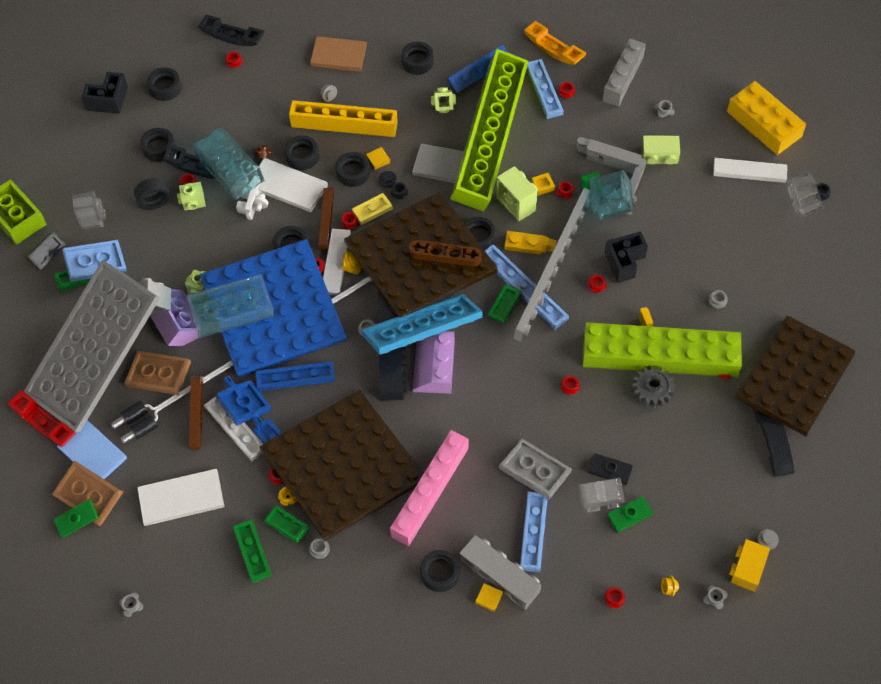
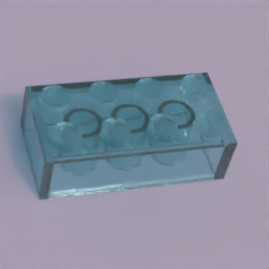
[192,126,265,200]
[186,274,273,338]

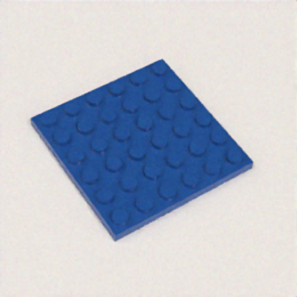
[200,239,347,378]

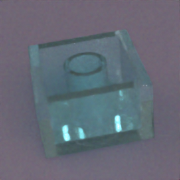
[589,170,633,220]

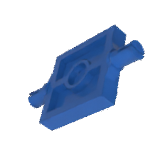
[216,376,271,428]

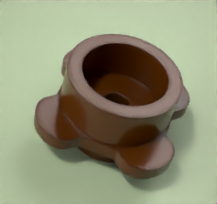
[253,145,273,158]

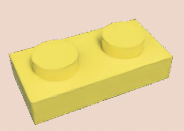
[352,193,393,226]

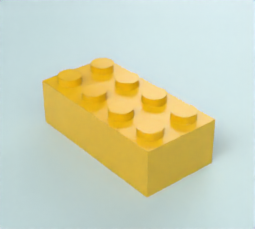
[727,81,806,155]

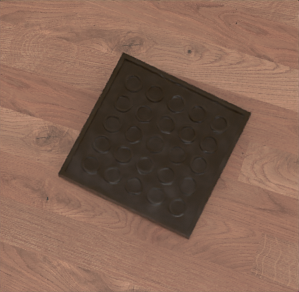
[344,192,498,317]
[259,390,424,542]

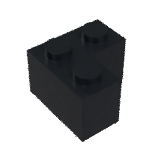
[81,72,128,114]
[604,231,648,283]

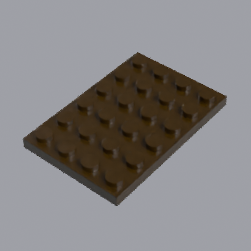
[735,315,857,437]

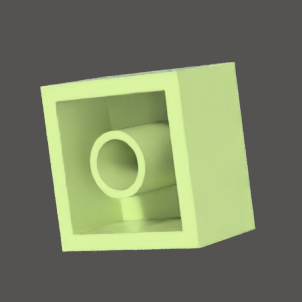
[497,166,538,222]

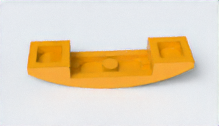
[524,21,586,65]

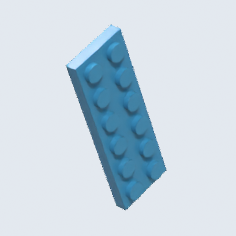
[362,294,483,354]

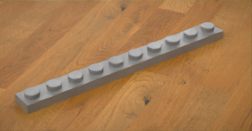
[513,188,591,341]

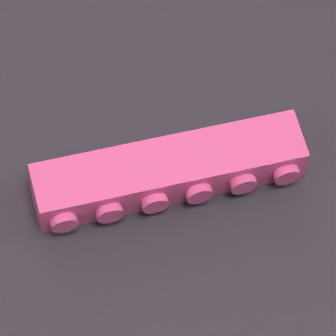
[390,430,469,547]

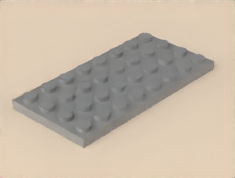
[24,260,160,433]

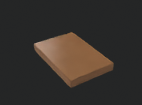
[310,36,367,72]
[124,351,191,395]
[52,460,123,526]

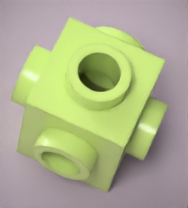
[431,87,456,113]
[177,182,206,210]
[185,269,208,302]

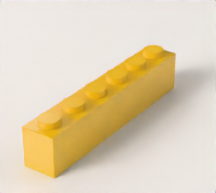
[289,100,398,137]

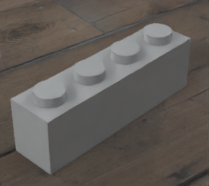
[603,39,646,107]
[460,535,541,610]

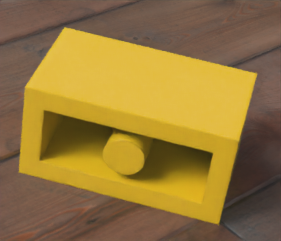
[729,539,770,592]

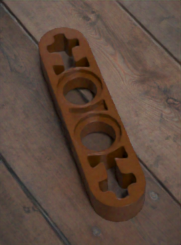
[319,188,334,250]
[409,240,482,267]
[189,376,203,450]

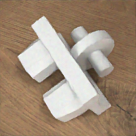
[236,183,269,220]

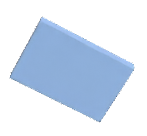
[62,240,126,282]
[57,420,127,479]

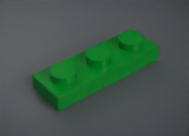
[233,519,272,583]

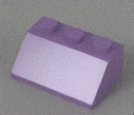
[150,289,208,346]
[412,331,455,394]

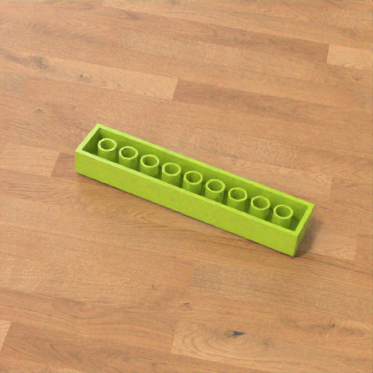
[450,48,529,212]

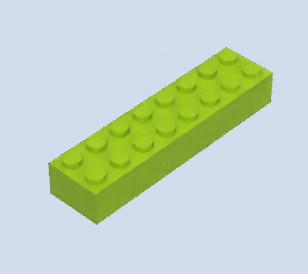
[583,322,742,377]

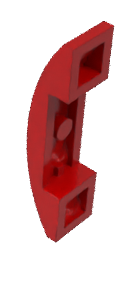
[7,390,76,448]

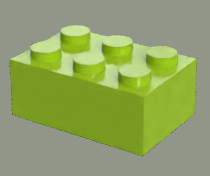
[0,179,47,245]

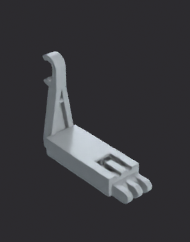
[577,137,646,215]

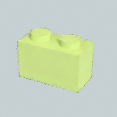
[642,136,680,165]

